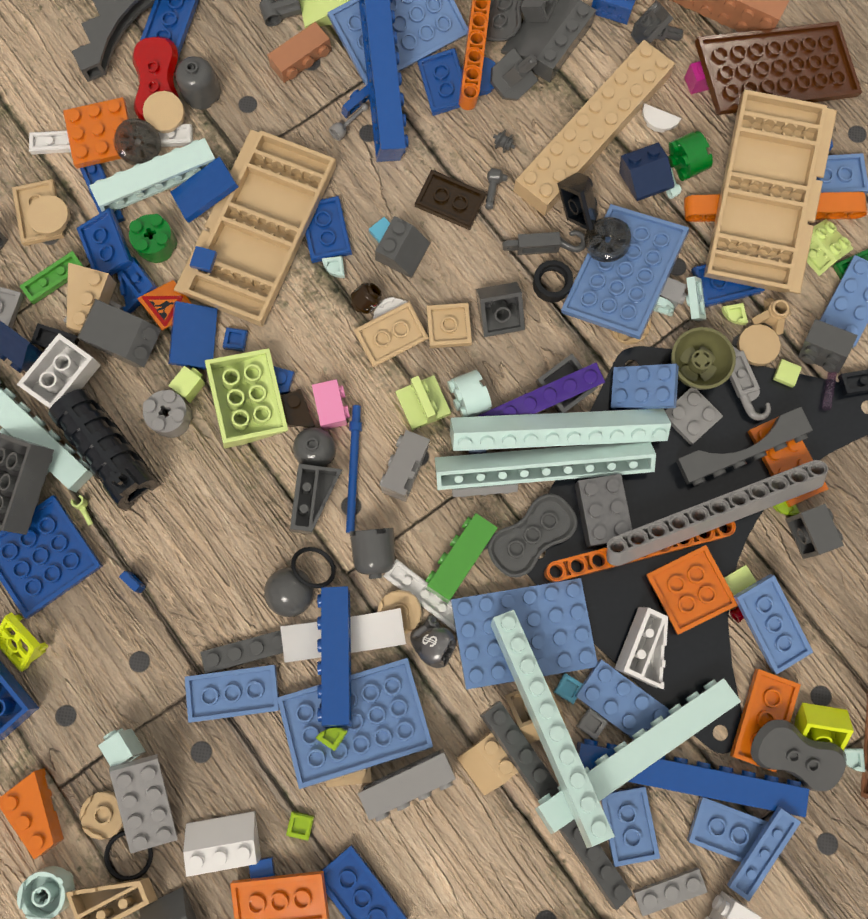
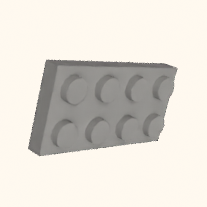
[109,754,178,854]

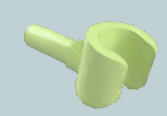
[71,495,93,526]

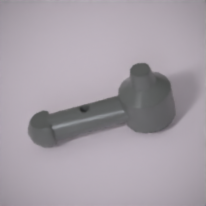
[485,168,508,210]

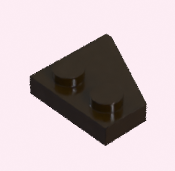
[280,389,315,428]

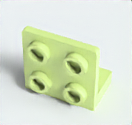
[807,219,853,276]

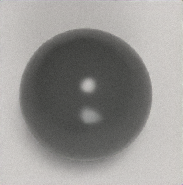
[264,567,314,617]

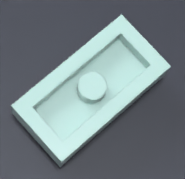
[686,276,706,321]

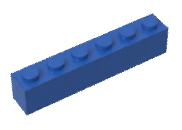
[317,586,352,728]

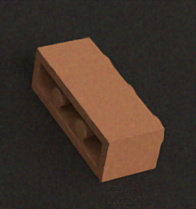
[267,22,332,83]

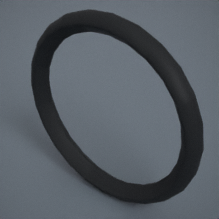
[291,547,336,588]
[104,831,153,881]

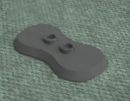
[486,0,522,42]
[488,494,577,578]
[751,720,847,792]

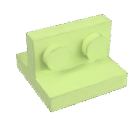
[395,375,451,431]

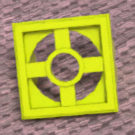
[0,612,48,672]

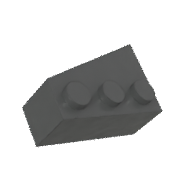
[289,464,342,534]

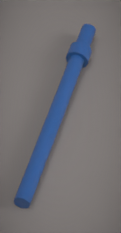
[346,405,362,533]

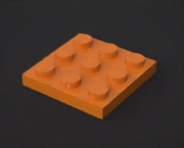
[63,97,137,169]
[646,545,738,635]

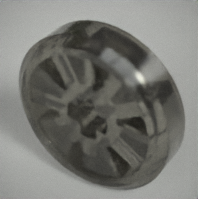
[113,118,161,165]
[584,217,631,262]

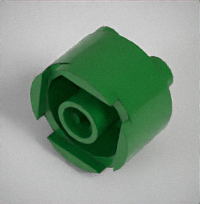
[668,131,713,181]
[129,214,177,263]

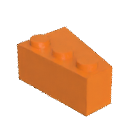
[0,768,64,859]

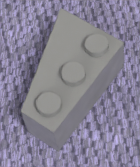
[379,430,430,502]

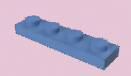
[727,806,801,901]

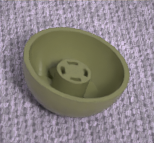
[671,327,736,390]

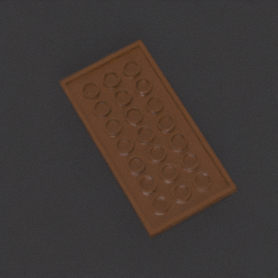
[695,21,862,115]

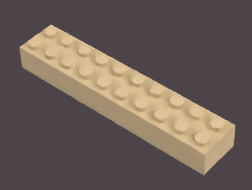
[513,40,676,216]

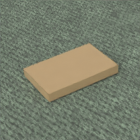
[12,179,65,246]
[353,301,429,368]

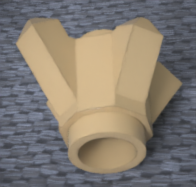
[752,298,792,335]

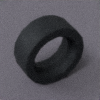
[532,260,573,303]

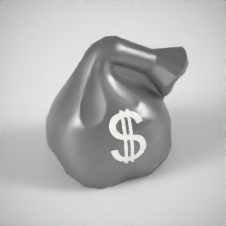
[410,615,456,668]

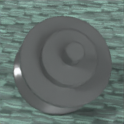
[493,130,516,153]

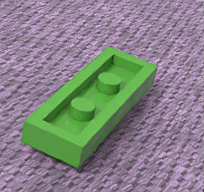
[20,251,84,305]

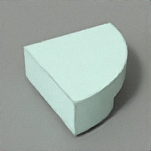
[322,256,345,278]
[653,297,675,317]
[844,748,865,772]

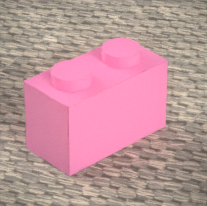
[312,379,350,430]

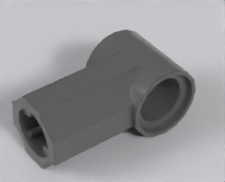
[259,0,301,27]

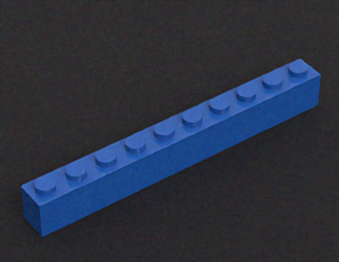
[576,738,809,817]

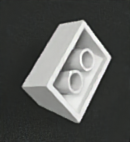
[183,811,261,877]

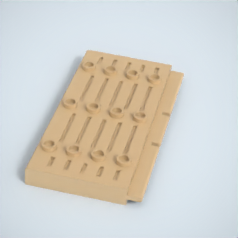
[704,90,837,294]
[174,130,337,327]

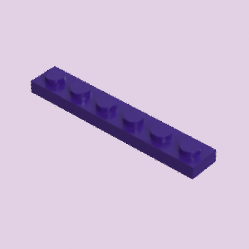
[477,362,605,417]

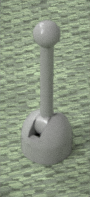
[329,103,369,141]

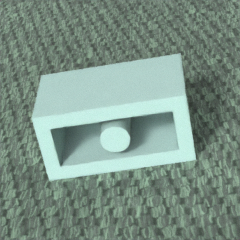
[98,728,146,767]

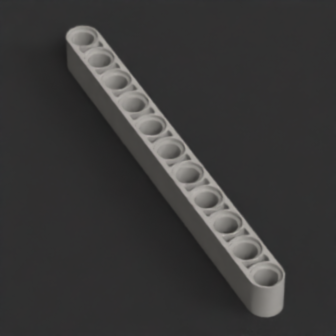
[606,460,828,566]

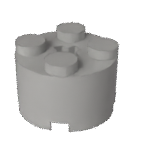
[143,390,192,438]

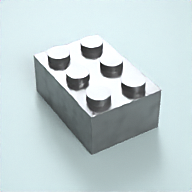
[574,474,632,548]

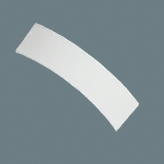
[280,608,406,663]

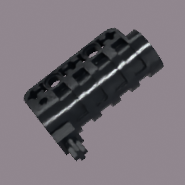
[48,389,161,511]

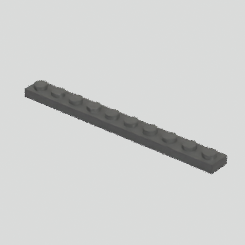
[480,701,633,910]

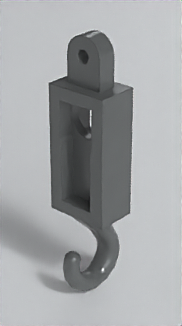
[502,230,587,255]

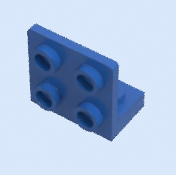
[591,0,636,25]

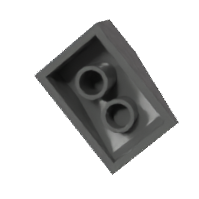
[77,299,161,368]

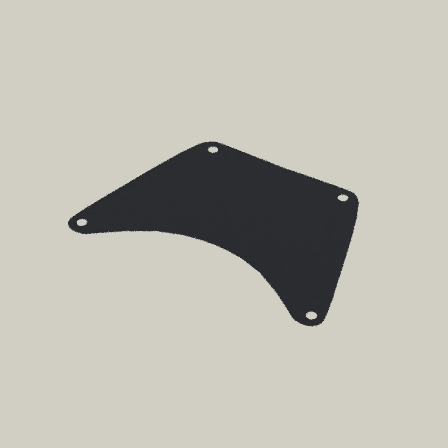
[527,346,868,754]

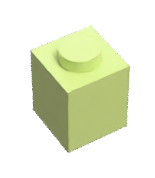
[168,366,206,403]

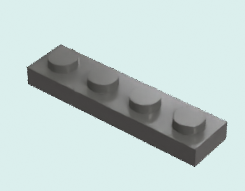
[200,630,283,674]

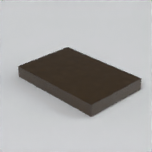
[414,169,487,230]

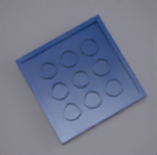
[0,495,103,619]

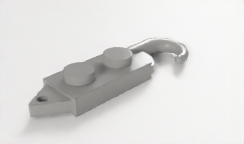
[729,345,771,420]

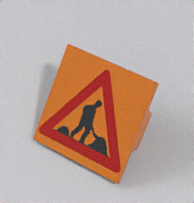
[137,280,192,330]

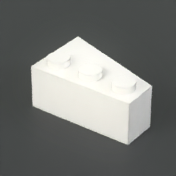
[614,607,668,689]

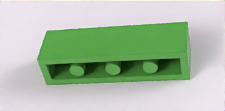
[425,513,498,604]

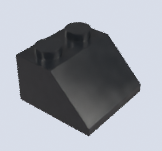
[557,172,598,231]

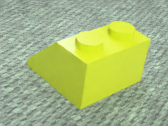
[794,703,854,751]

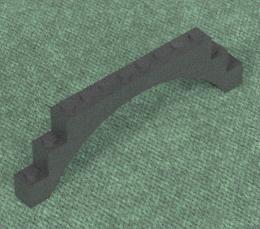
[72,0,155,82]

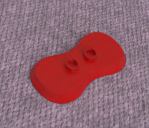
[132,36,179,123]

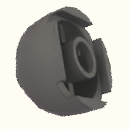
[293,427,336,467]

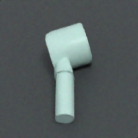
[666,168,681,199]

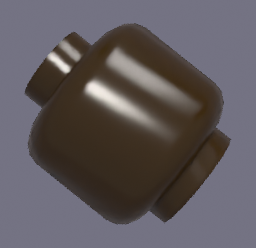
[351,283,382,314]

